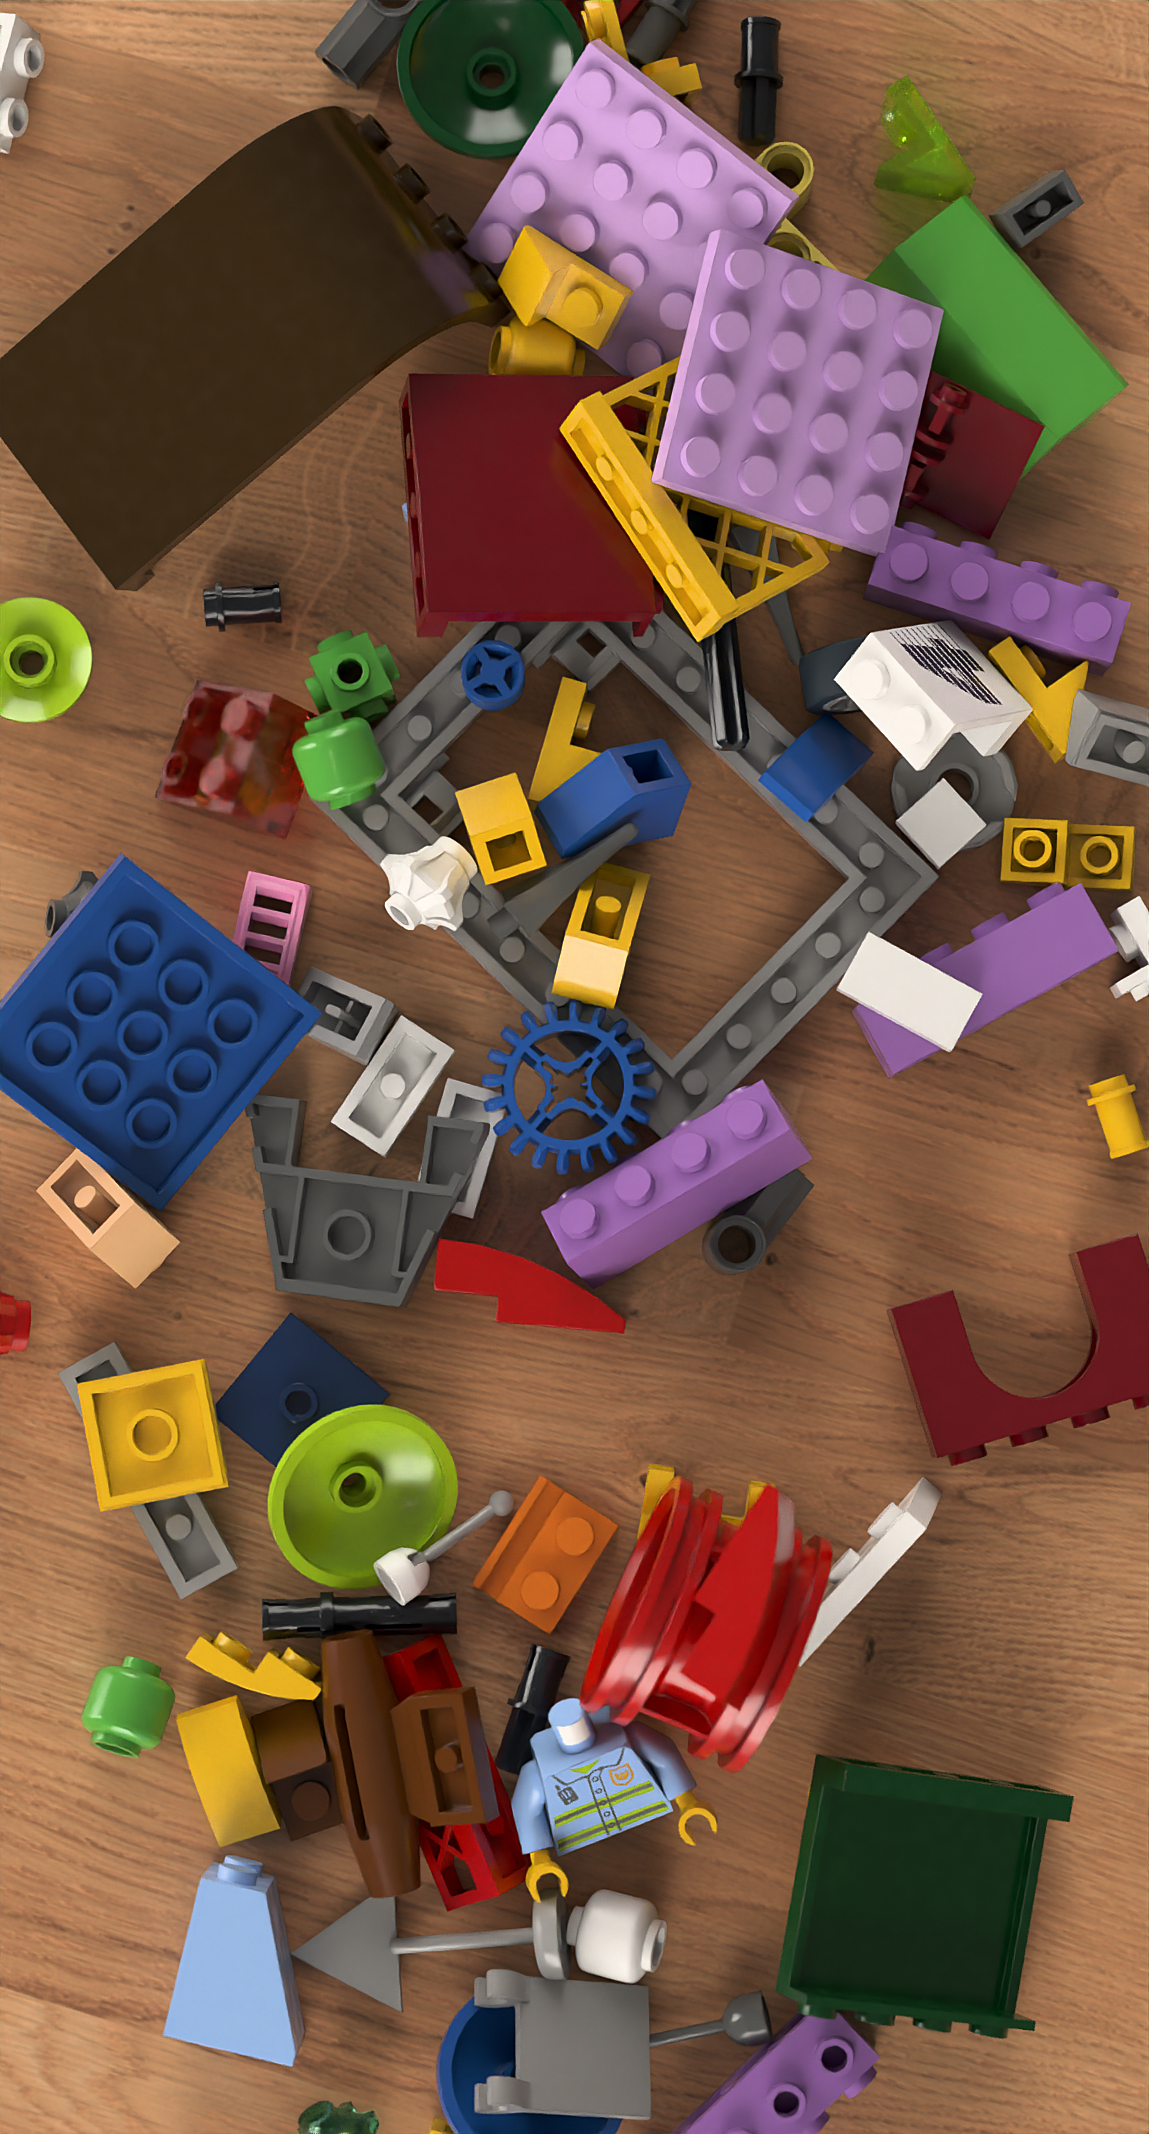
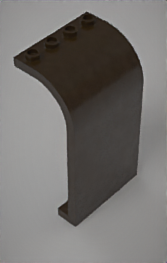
[0,106,511,591]

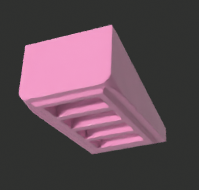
[233,871,313,986]

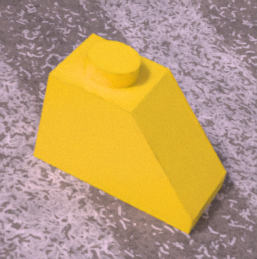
[551,862,651,1010]

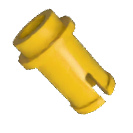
[1086,1074,1149,1159]

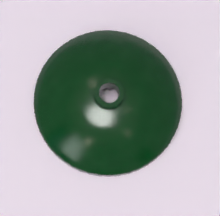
[396,0,585,160]

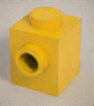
[455,772,547,886]

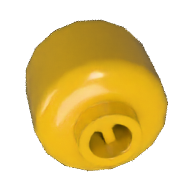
[488,315,585,376]

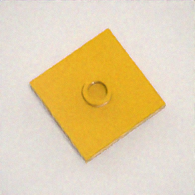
[77,1359,230,1512]

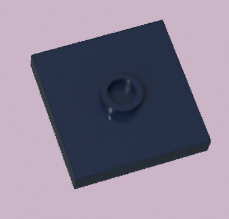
[215,1313,391,1467]

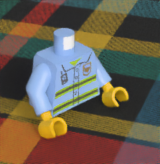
[511,1698,718,1903]

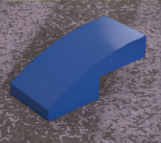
[758,715,874,823]

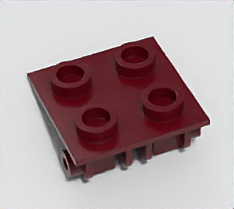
[899,370,1045,540]

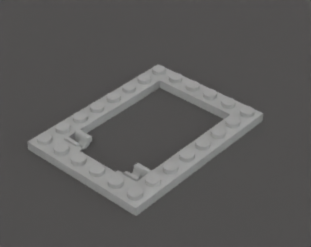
[308,610,940,1140]

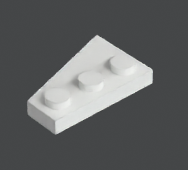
[799,1477,942,1666]

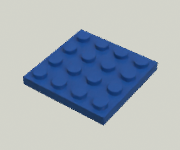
[0,852,322,1212]

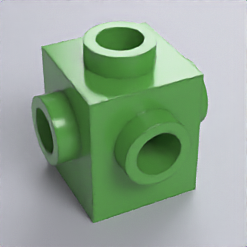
[304,630,401,723]

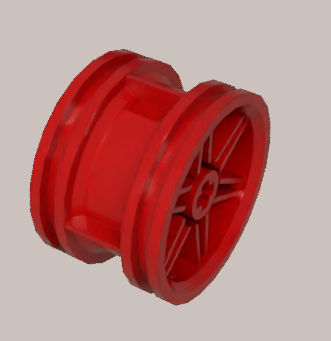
[579,1475,833,1774]

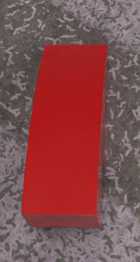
[434,1238,626,1334]
[679,1483,794,1711]

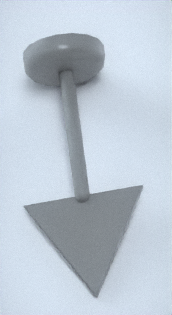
[290,1887,571,2012]

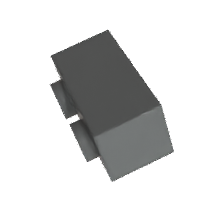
[988,169,1084,248]

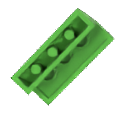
[864,195,1129,479]

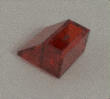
[154,680,318,840]

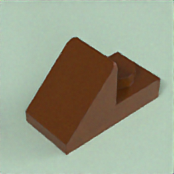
[251,1699,343,1842]

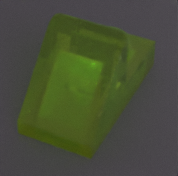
[874,75,976,203]

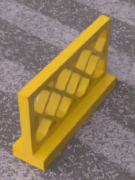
[559,356,830,642]

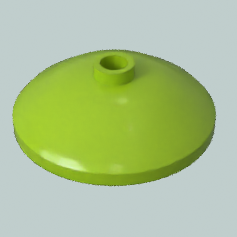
[268,1405,458,1589]

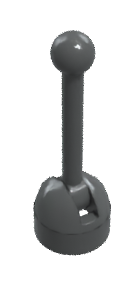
[649,1990,773,2048]

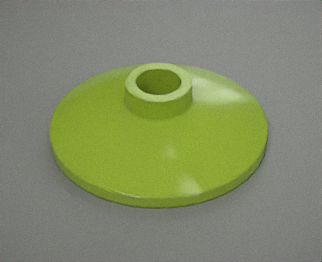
[0,597,93,724]

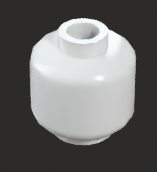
[566,1889,667,1983]

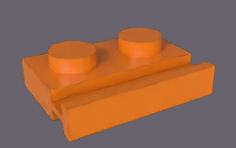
[471,1475,619,1635]

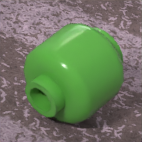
[292,709,386,809]
[81,1656,175,1758]

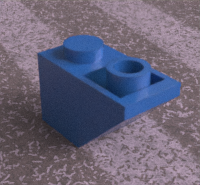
[534,738,691,859]

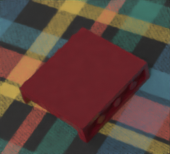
[399,373,663,637]

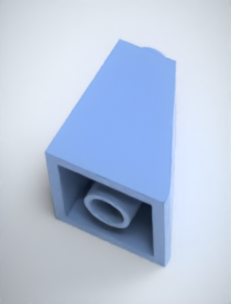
[163,1855,305,2067]

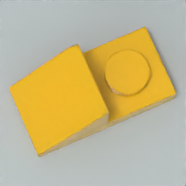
[497,225,634,350]
[986,636,1089,764]
[528,677,602,809]

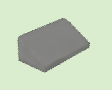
[1065,689,1149,786]

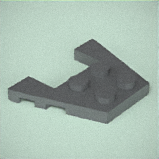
[245,1094,491,1308]

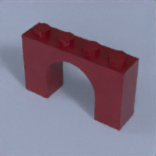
[886,1233,1149,1466]

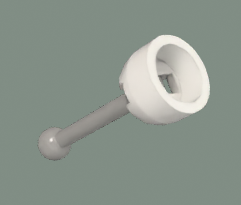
[373,1490,514,1605]

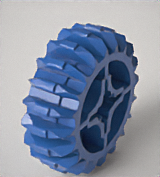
[482,1000,656,1175]

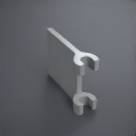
[474,1969,651,2120]

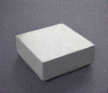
[895,778,987,870]

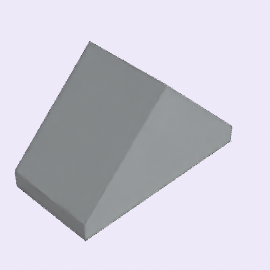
[298,966,399,1067]

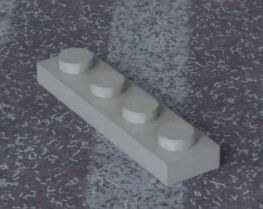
[58,1342,240,1600]

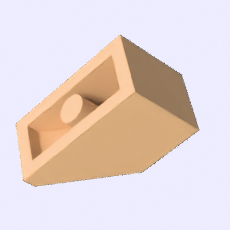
[36,1148,180,1289]

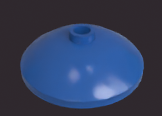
[436,1977,623,2134]

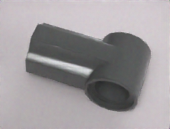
[315,0,422,90]
[702,1169,814,1275]

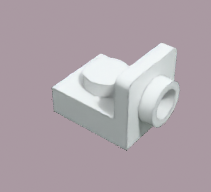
[1109,896,1149,1002]

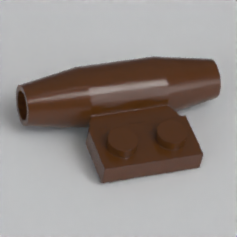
[321,1629,499,1898]

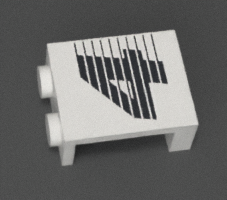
[834,620,1033,771]

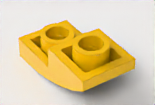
[1000,818,1137,893]
[185,1631,322,1700]
[176,1695,282,1847]

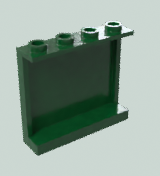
[775,1754,1074,2039]

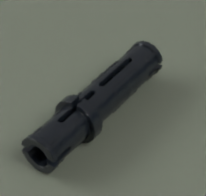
[262,1592,457,1641]

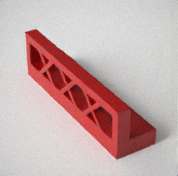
[382,1634,532,1912]

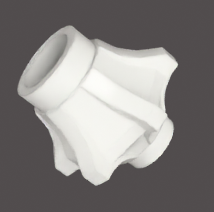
[380,836,478,931]

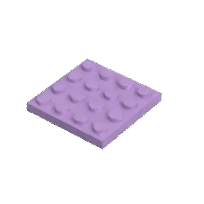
[462,38,800,396]
[651,229,944,557]

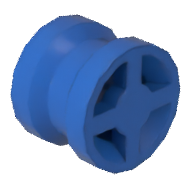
[461,640,525,711]

